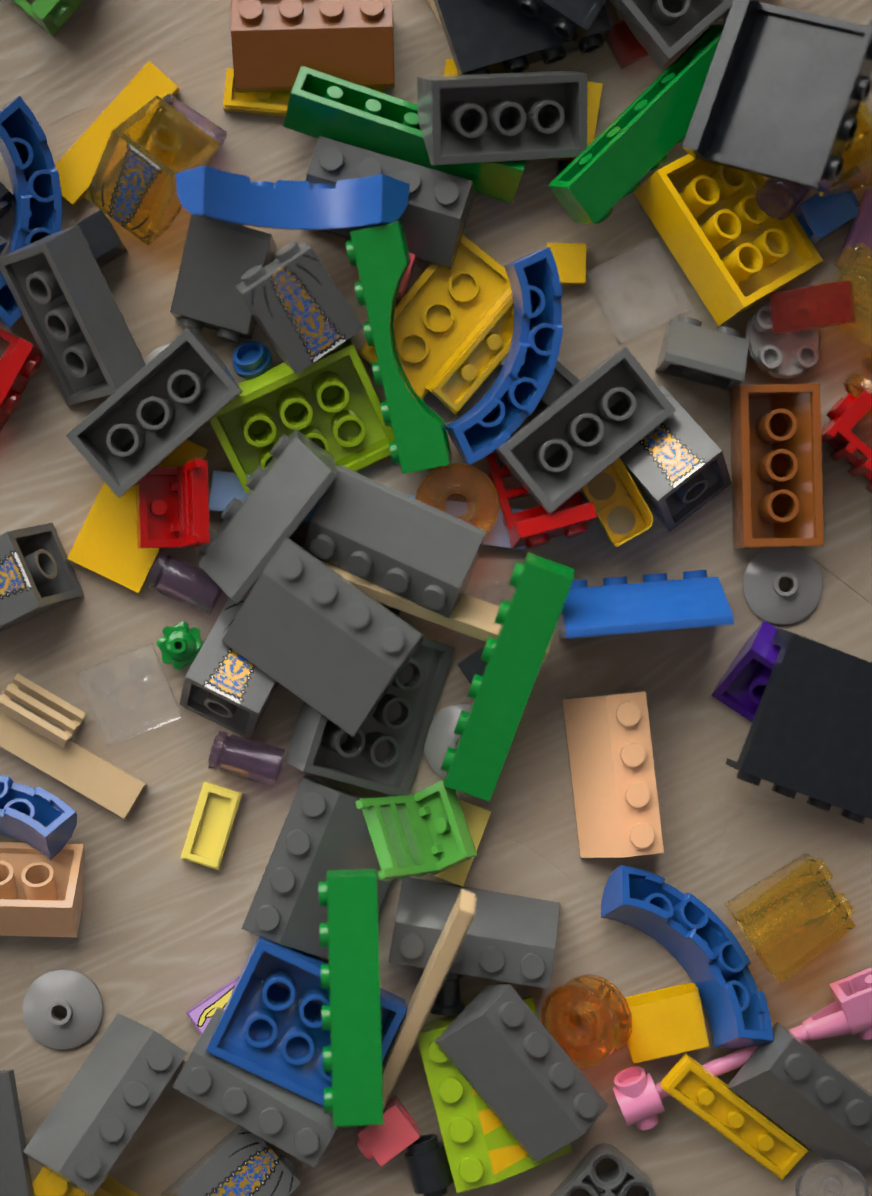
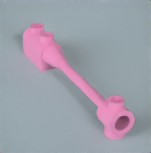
[612,967,872,1130]

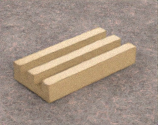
[0,674,86,748]

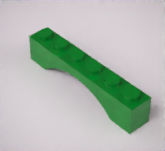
[346,221,453,474]

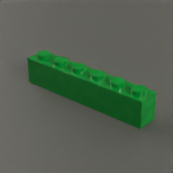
[548,25,725,225]
[283,66,527,204]
[440,553,574,802]
[319,869,383,1127]

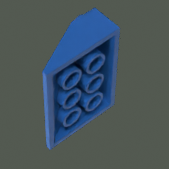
[557,570,734,638]
[206,936,407,1106]

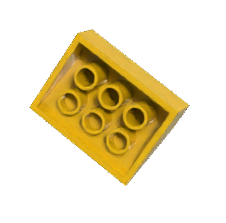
[633,154,823,326]

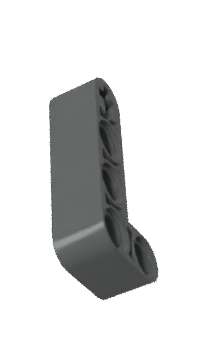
[550,1143,656,1196]

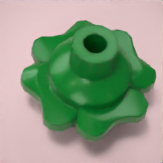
[156,621,204,670]

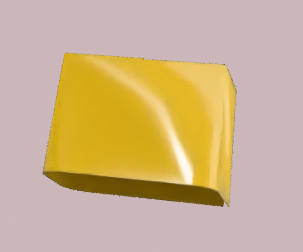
[580,458,653,547]
[614,983,709,1064]

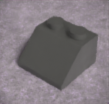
[655,316,749,391]

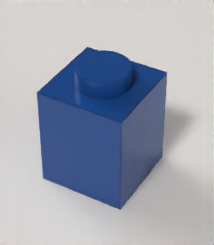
[793,180,860,245]

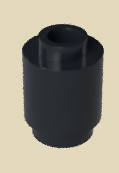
[405,1134,453,1196]

